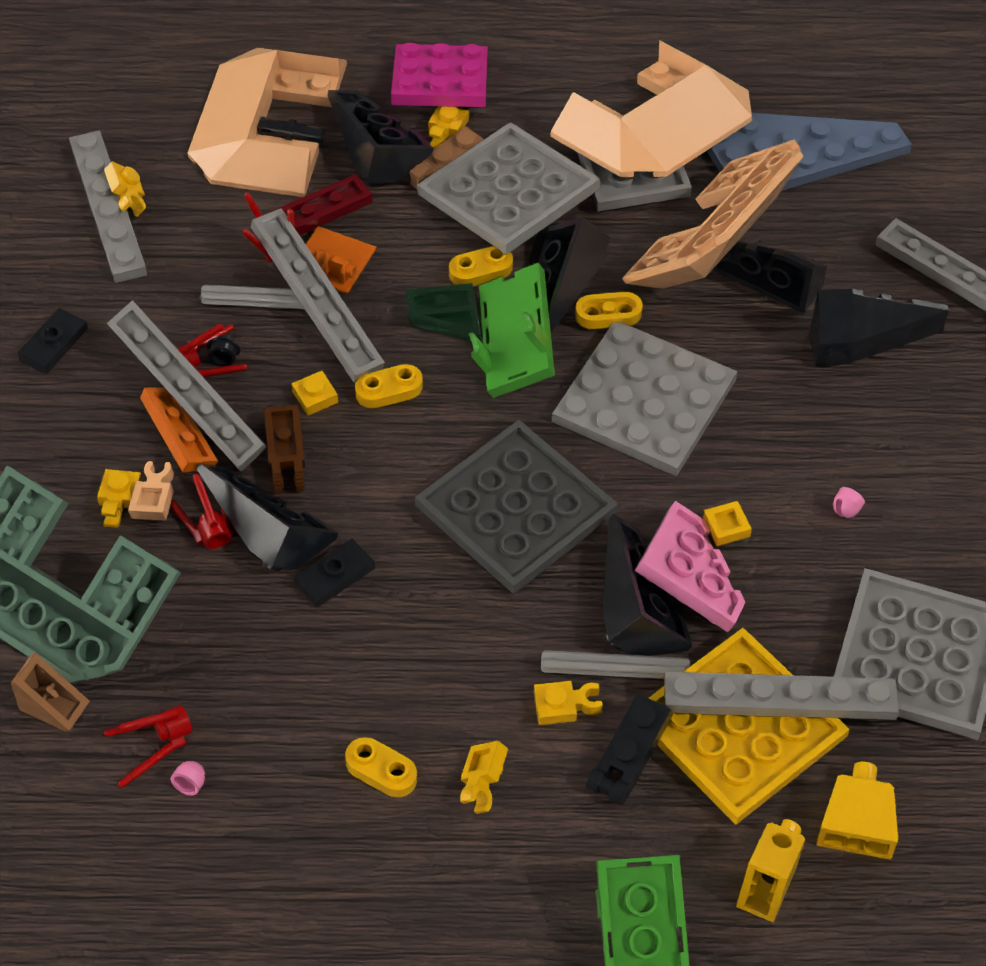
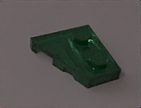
[406,283,481,342]

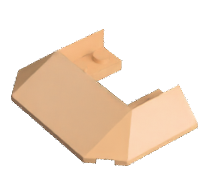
[551,40,752,177]
[188,48,347,197]
[622,139,803,289]

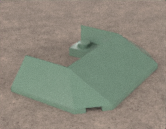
[0,466,181,684]

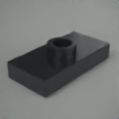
[18,308,88,374]
[294,538,375,608]

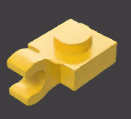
[428,106,469,149]
[97,469,142,528]
[460,741,508,814]

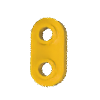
[449,246,513,288]
[575,292,643,329]
[355,364,423,408]
[345,737,417,798]

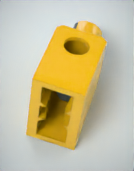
[816,762,898,860]
[736,819,806,923]

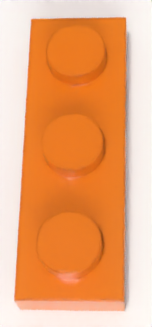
[140,387,218,472]

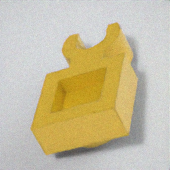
[104,161,146,217]
[533,681,603,725]

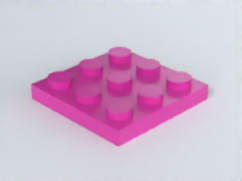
[391,43,488,107]

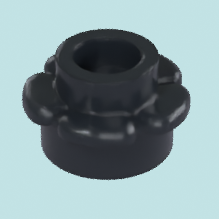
[206,335,240,367]

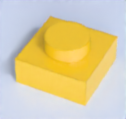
[291,371,338,416]
[703,501,752,546]

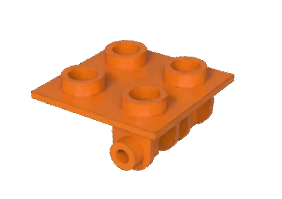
[306,226,377,294]

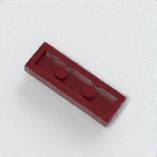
[271,174,373,235]

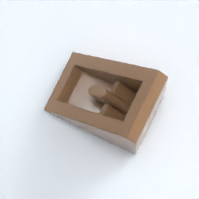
[11,653,90,732]

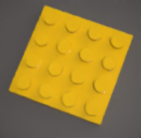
[649,628,850,825]

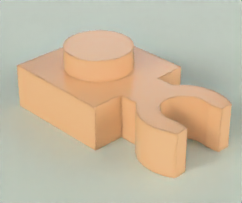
[128,461,174,521]

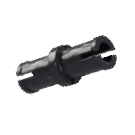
[258,116,325,147]

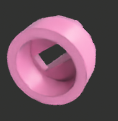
[833,487,865,518]
[171,761,205,796]

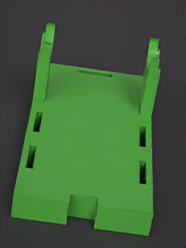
[469,263,555,398]
[595,855,690,966]

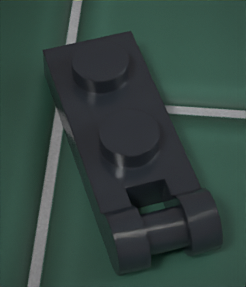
[586,693,673,806]

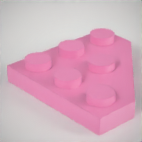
[635,501,745,632]

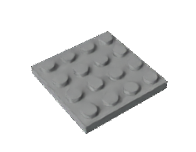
[417,122,600,255]
[552,322,738,477]
[834,568,986,740]

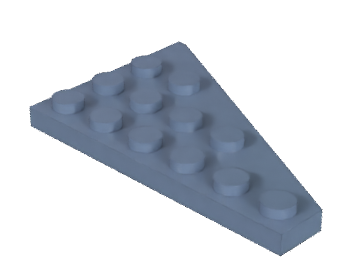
[707,113,912,191]

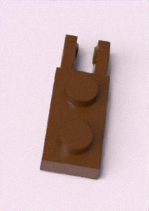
[264,405,305,494]

